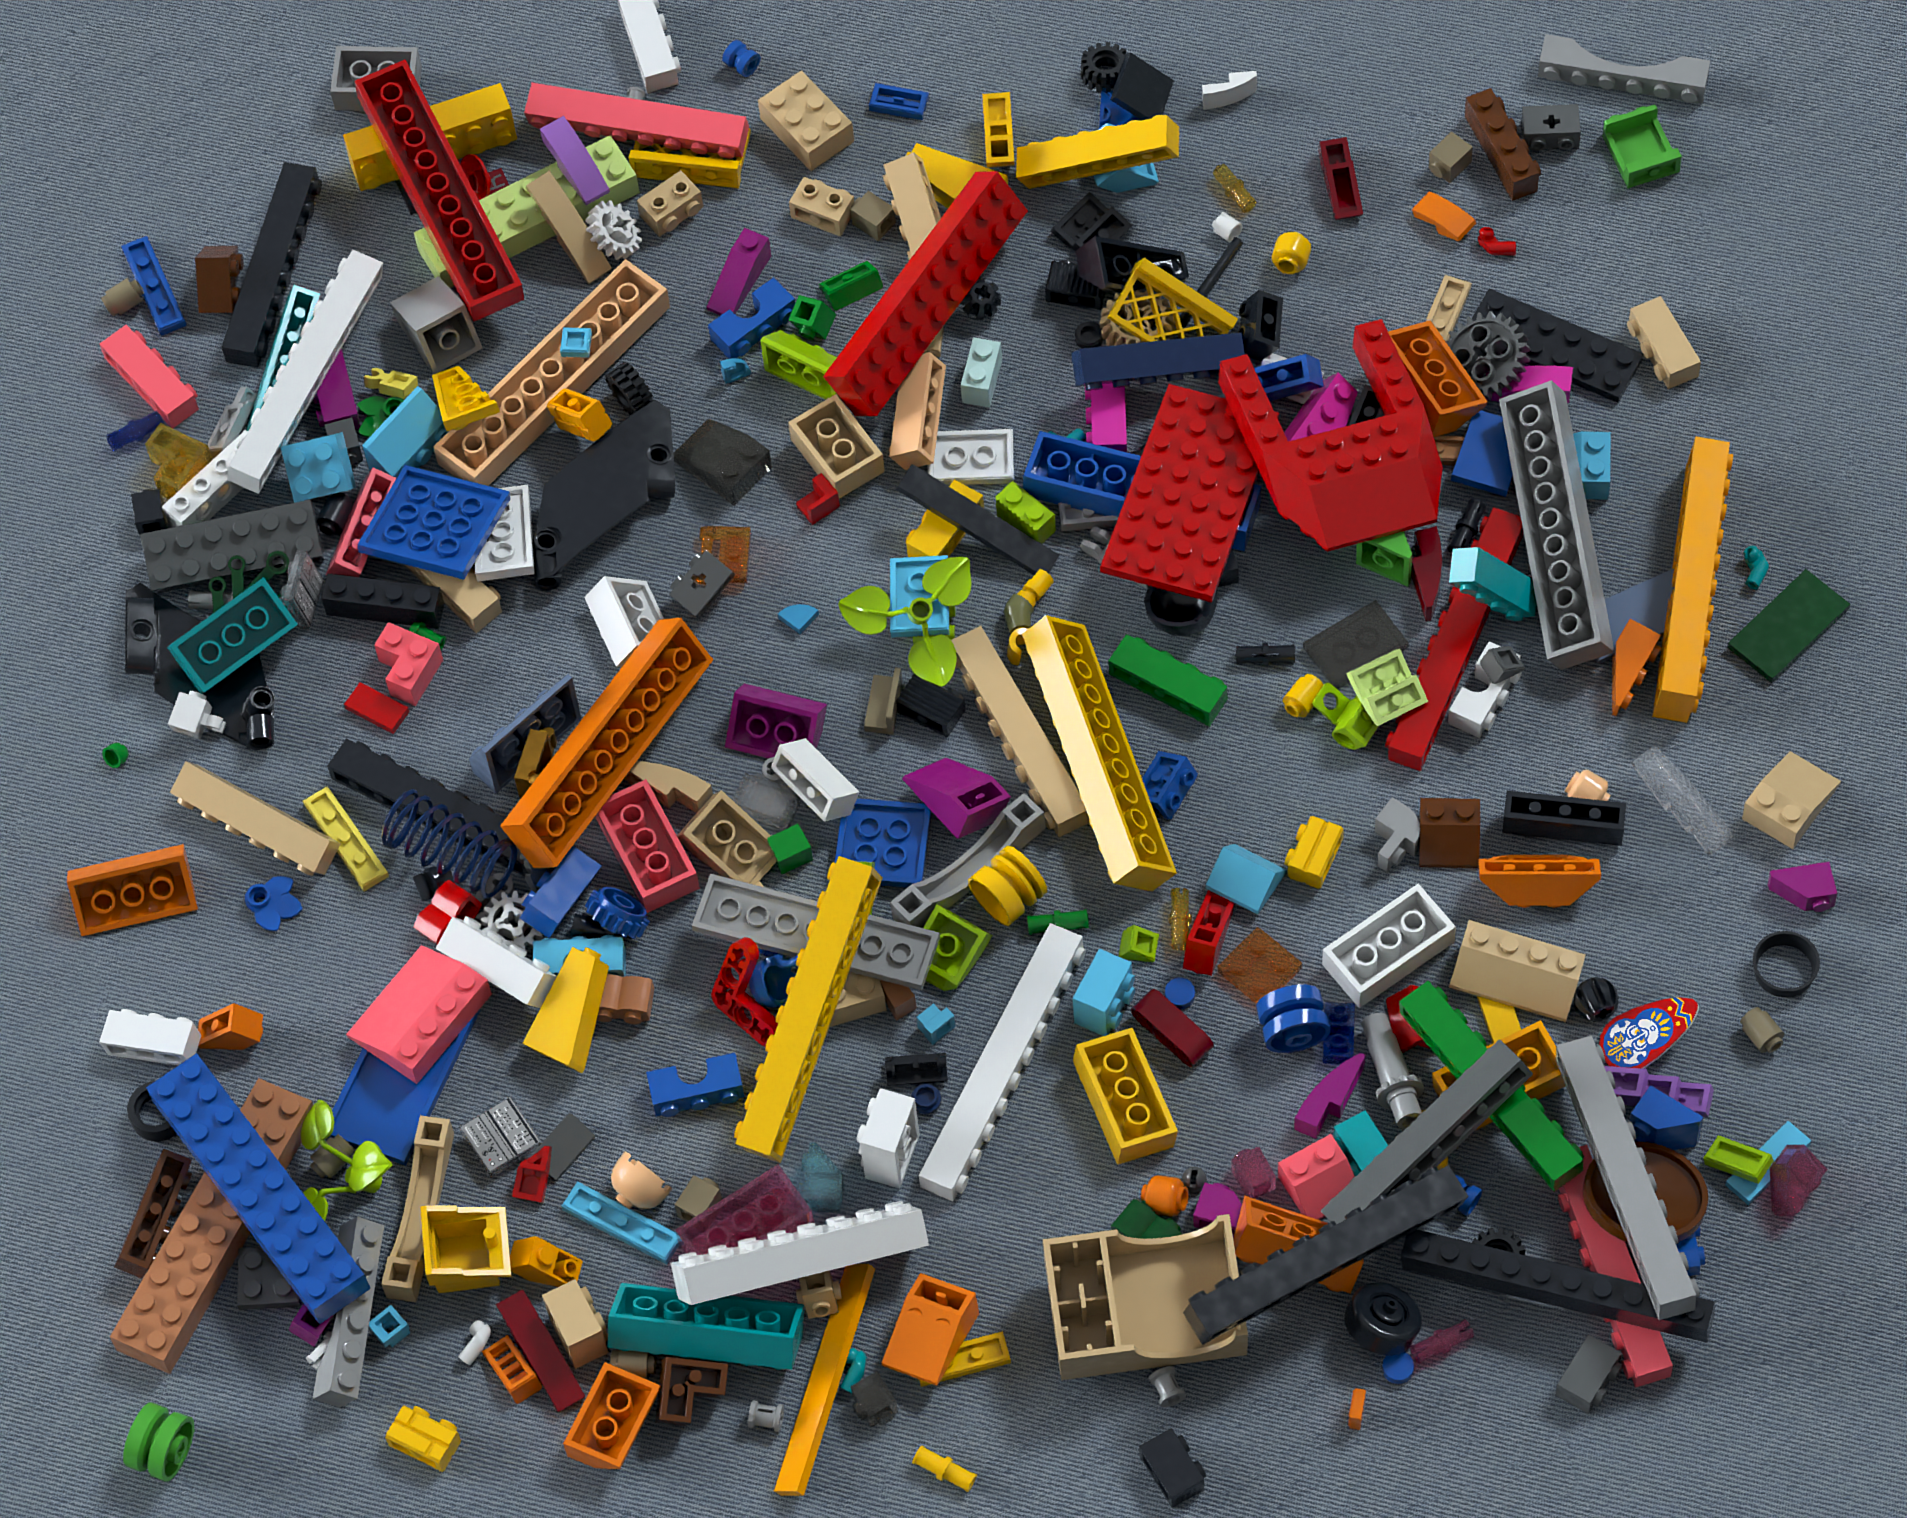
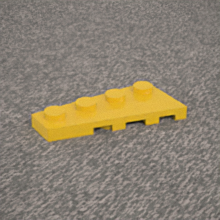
[432,366,500,431]

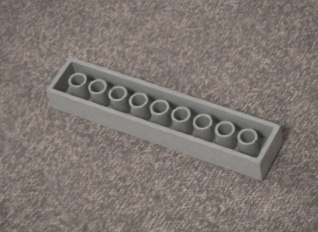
[1499,380,1615,670]

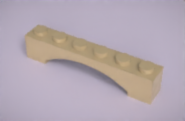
[381,1115,454,1302]

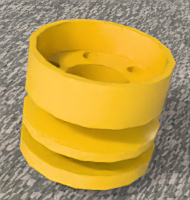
[968,845,1048,926]

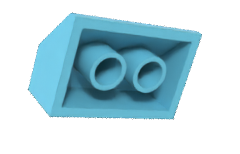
[362,386,449,478]

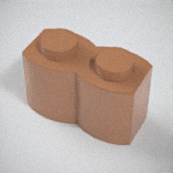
[597,974,655,1024]

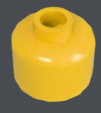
[1272,232,1311,274]

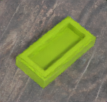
[1703,1135,1774,1184]

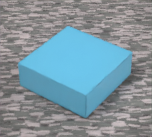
[560,327,592,358]

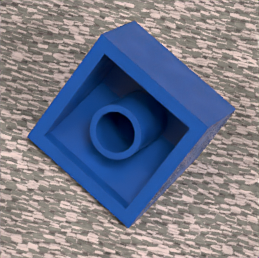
[1629,1085,1703,1150]

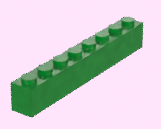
[1399,981,1584,1192]

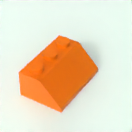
[563,1362,661,1469]

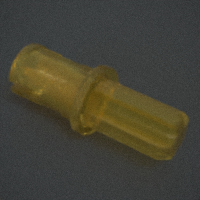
[1213,164,1257,213]

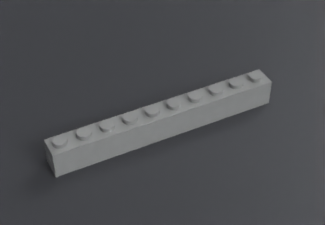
[1556,1035,1700,1320]

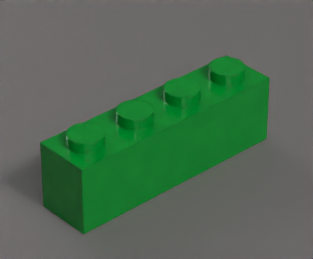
[1108,634,1228,727]

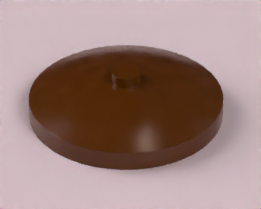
[1583,1141,1708,1242]

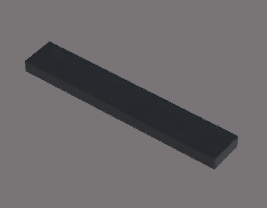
[896,464,1059,575]

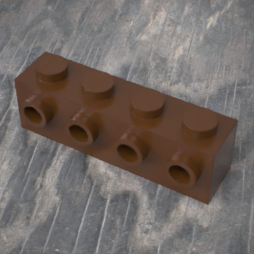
[1465,88,1541,201]
[114,1148,192,1278]

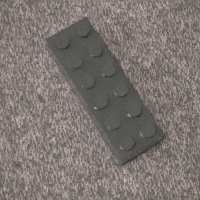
[140,500,325,594]

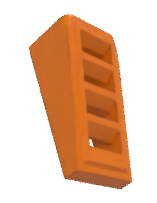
[482,1335,542,1404]

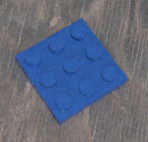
[835,799,932,888]

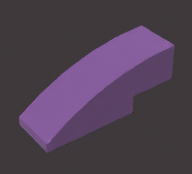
[540,116,610,205]

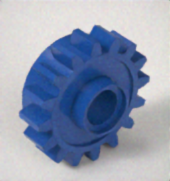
[585,887,650,939]

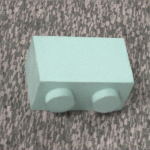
[961,337,1002,408]

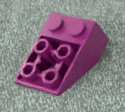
[902,757,1011,839]

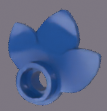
[245,876,303,931]

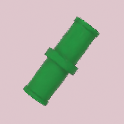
[1027,909,1089,935]

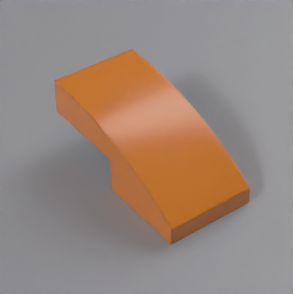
[1412,191,1476,242]

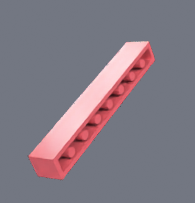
[524,82,749,159]
[1558,1145,1673,1388]

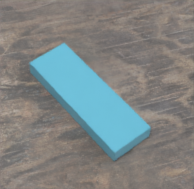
[1725,1121,1811,1205]

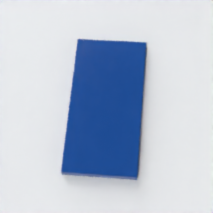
[328,1009,480,1166]

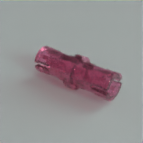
[1410,1319,1474,1364]

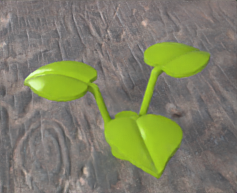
[838,557,972,687]
[300,1099,393,1221]

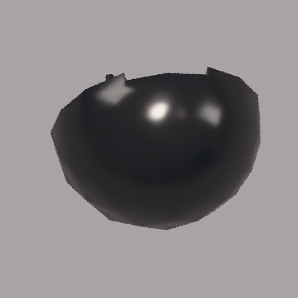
[1144,586,1218,637]

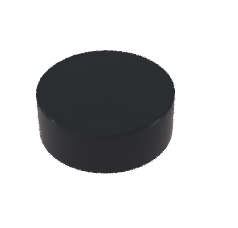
[1075,322,1103,349]

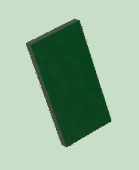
[1727,569,1850,683]

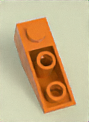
[1612,619,1662,716]

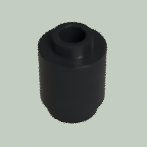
[316,492,354,536]

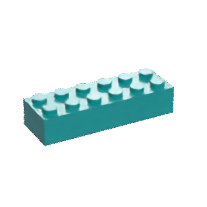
[608,1283,804,1370]

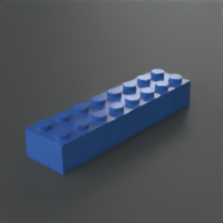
[1023,431,1262,551]

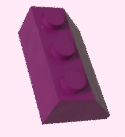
[725,683,827,758]

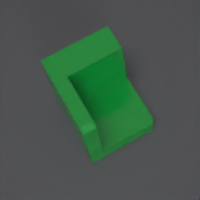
[767,824,813,874]

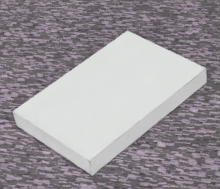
[928,429,1014,485]

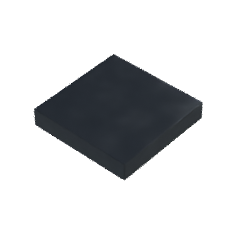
[1110,52,1174,120]

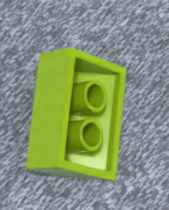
[760,330,841,400]

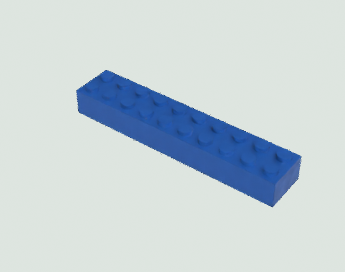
[146,1053,371,1324]

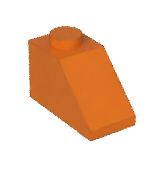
[198,1003,263,1050]

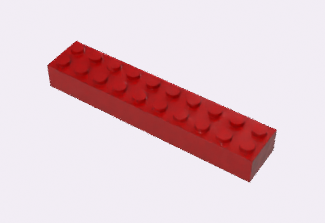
[354,59,524,322]
[823,171,1028,416]

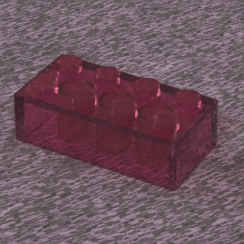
[675,1164,814,1255]

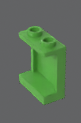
[1602,105,1682,188]

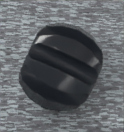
[960,278,1001,320]
[1573,977,1619,1022]

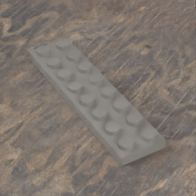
[692,874,940,990]

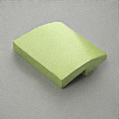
[1346,649,1428,726]

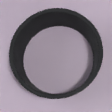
[1753,931,1820,997]

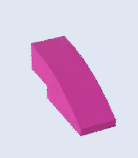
[1483,366,1573,403]

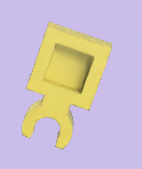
[364,368,418,399]

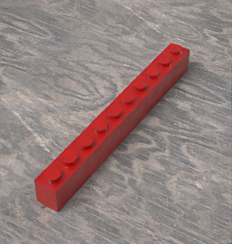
[1385,507,1524,771]

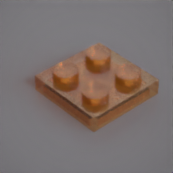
[1217,927,1302,1004]

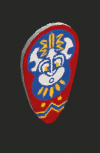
[1599,997,1699,1069]

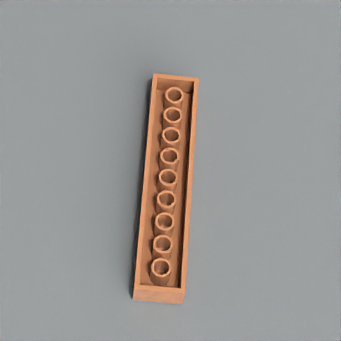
[110,1078,313,1374]

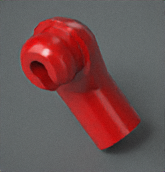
[1477,227,1516,256]

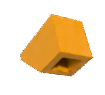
[510,1236,583,1287]

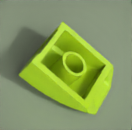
[923,904,993,991]

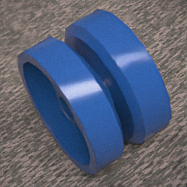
[1256,984,1330,1053]

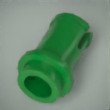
[409,622,446,650]

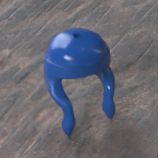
[749,954,798,1008]

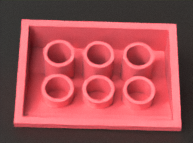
[346,945,492,1084]

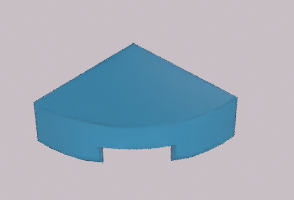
[720,358,752,384]
[778,604,819,634]

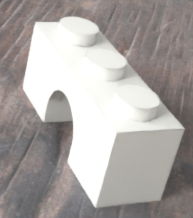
[1448,641,1522,738]

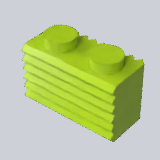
[995,481,1056,544]

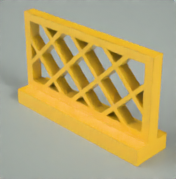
[628,128,751,188]
[1107,258,1238,342]

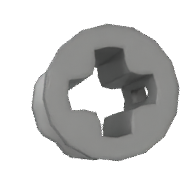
[1149,1366,1186,1408]
[748,1400,784,1432]

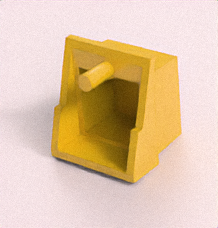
[420,1205,512,1293]

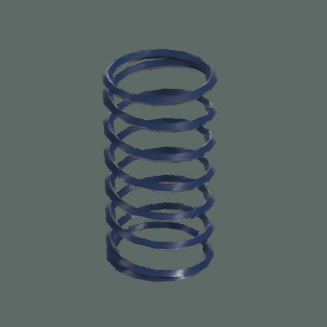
[381,789,518,899]

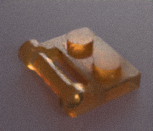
[695,526,751,585]

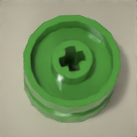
[123,1402,194,1482]

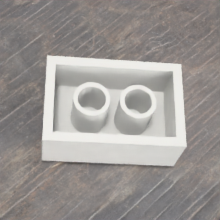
[857,1088,920,1189]

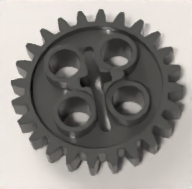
[1445,311,1531,401]

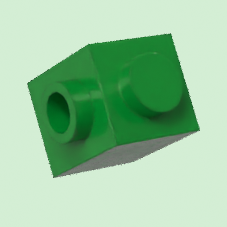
[788,295,836,340]

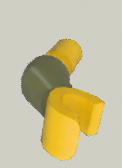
[1003,569,1054,665]

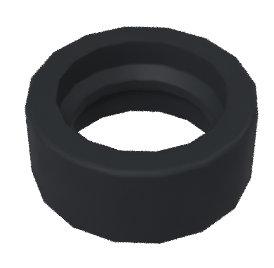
[127,1081,177,1142]

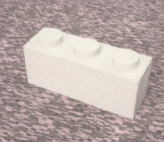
[771,738,859,822]
[99,1009,202,1065]

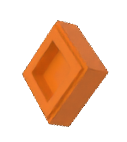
[1348,1388,1366,1430]

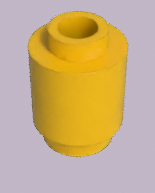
[1283,674,1323,717]

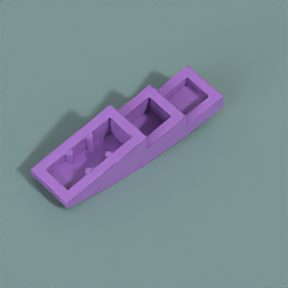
[1604,1066,1714,1117]

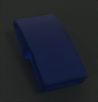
[1323,1002,1355,1064]

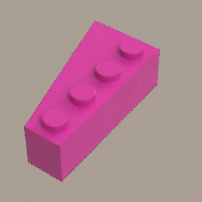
[1284,372,1358,441]

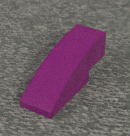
[1294,1053,1365,1139]

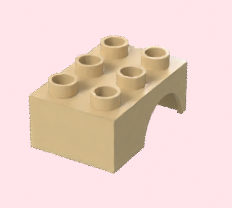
[1043,1214,1248,1380]

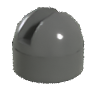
[1182,1166,1207,1193]

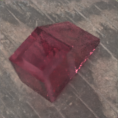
[1770,1144,1828,1216]

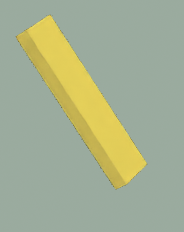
[302,786,389,892]

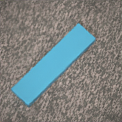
[561,1181,683,1264]

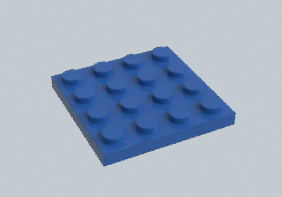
[357,465,510,580]

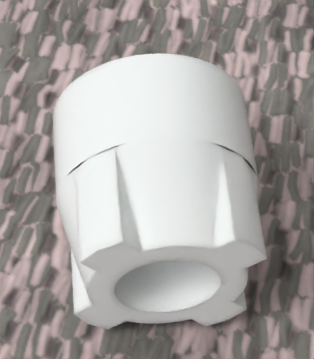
[1212,212,1243,243]

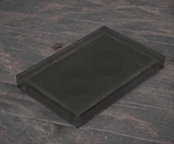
[1303,600,1409,689]

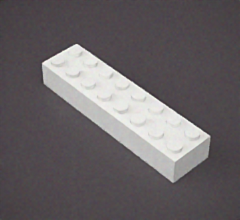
[670,1201,929,1305]

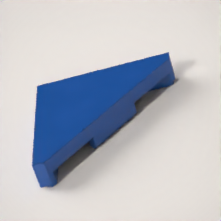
[1100,88,1139,128]

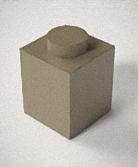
[1429,131,1473,183]
[851,191,896,241]
[675,1175,722,1230]

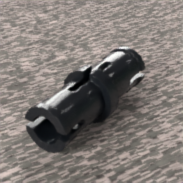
[1448,499,1486,552]
[1236,643,1295,666]

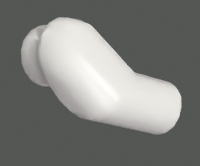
[458,1320,491,1366]

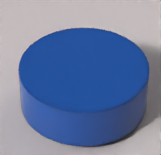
[1165,978,1195,1009]
[1382,1352,1414,1384]

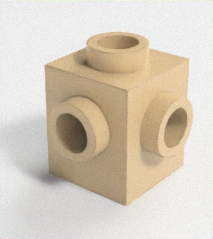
[796,1270,842,1319]

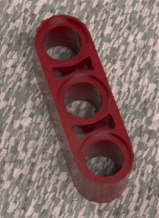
[1130,989,1214,1067]

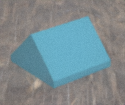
[1205,844,1287,915]

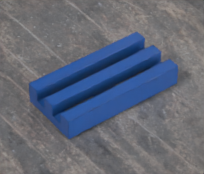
[869,83,929,120]

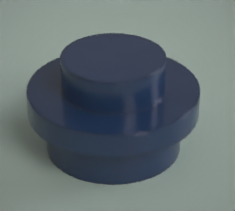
[911,1084,941,1114]

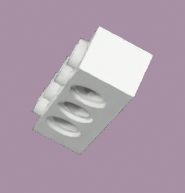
[162,433,244,527]

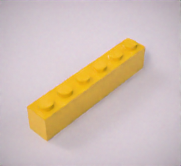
[1016,115,1179,189]

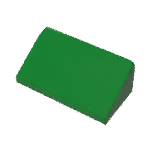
[818,261,883,311]

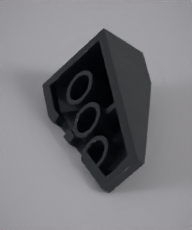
[1075,236,1189,292]

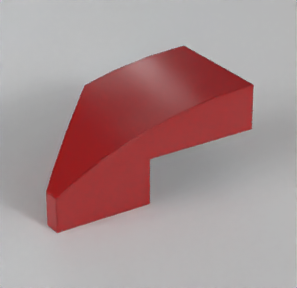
[512,1146,552,1203]

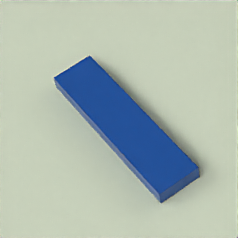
[121,236,187,336]

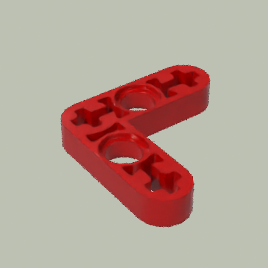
[711,937,778,1047]

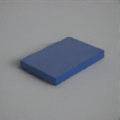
[1451,410,1513,497]

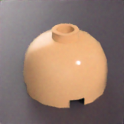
[611,1151,672,1210]

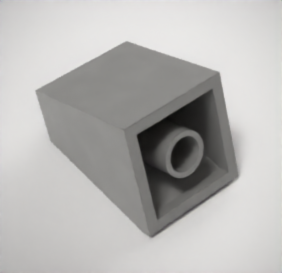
[390,276,483,374]

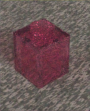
[1231,1146,1276,1199]

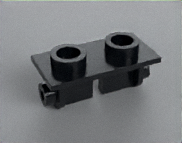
[885,1053,948,1086]

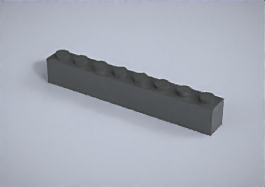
[1321,1039,1533,1224]

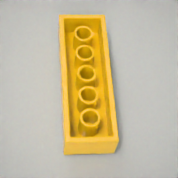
[343,83,517,191]

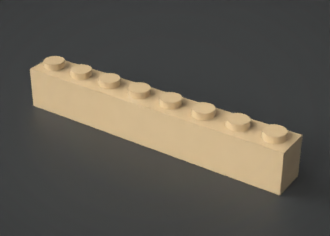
[951,626,1089,838]

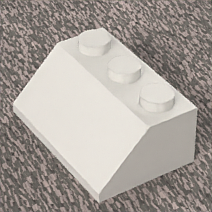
[584,576,664,667]

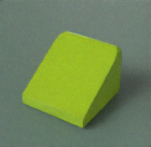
[1119,925,1159,963]

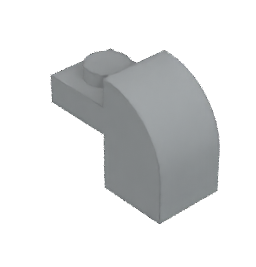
[1375,797,1420,872]

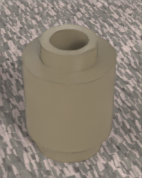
[101,277,145,317]
[1740,1007,1784,1053]
[310,1134,355,1178]
[610,1349,656,1380]

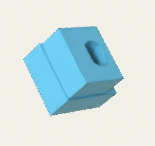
[916,1003,956,1045]
[368,1305,410,1348]

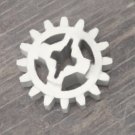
[585,200,642,260]
[481,891,543,950]

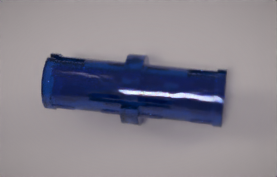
[106,410,165,451]

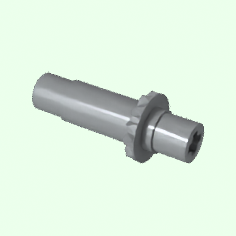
[1361,1013,1424,1129]

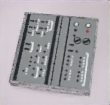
[281,550,324,630]
[459,1096,542,1177]

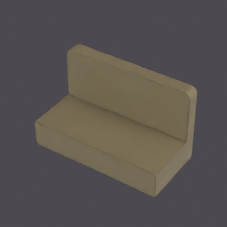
[864,667,903,735]

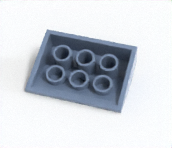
[469,674,582,794]

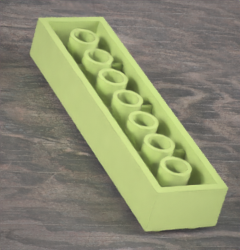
[414,135,640,288]

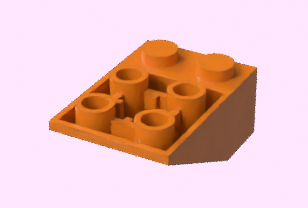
[882,1273,979,1386]

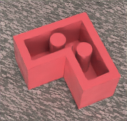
[374,622,443,706]

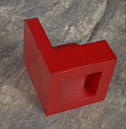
[796,473,840,525]

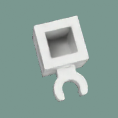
[168,691,226,739]

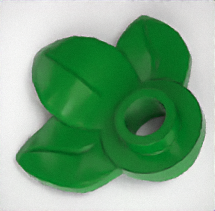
[357,396,404,438]

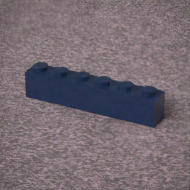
[1071,332,1245,391]

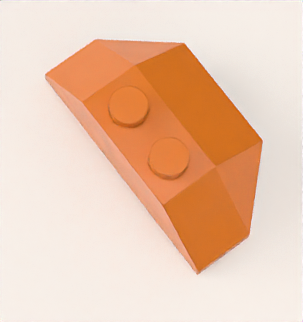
[1478,855,1601,908]

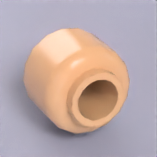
[1564,769,1611,801]

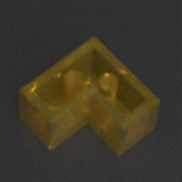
[145,423,213,499]

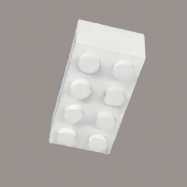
[1322,884,1456,1008]

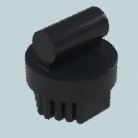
[413,865,454,902]

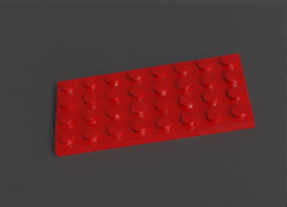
[1100,384,1279,602]

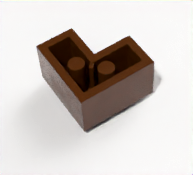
[195,246,244,313]
[655,1357,728,1426]

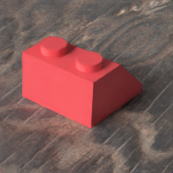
[1278,1134,1355,1220]

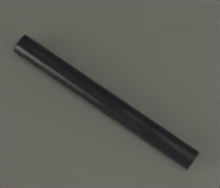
[1179,237,1243,327]

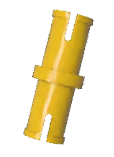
[912,1445,977,1492]

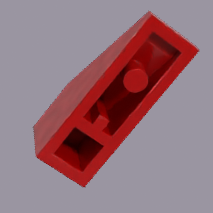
[1182,890,1236,976]

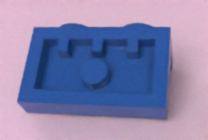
[1142,751,1198,820]

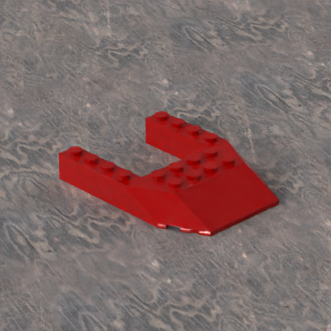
[1218,319,1443,552]

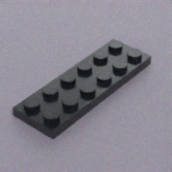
[1472,288,1644,403]

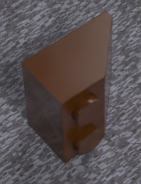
[1419,798,1480,868]

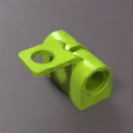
[1312,683,1378,750]

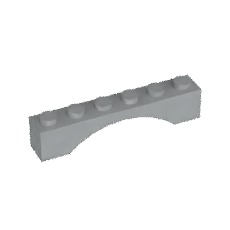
[1538,34,1710,103]
[890,793,1046,928]
[313,1217,384,1407]

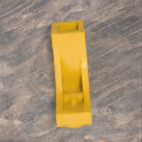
[982,92,1015,168]

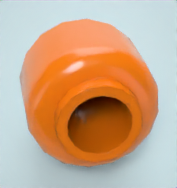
[1141,1175,1189,1217]

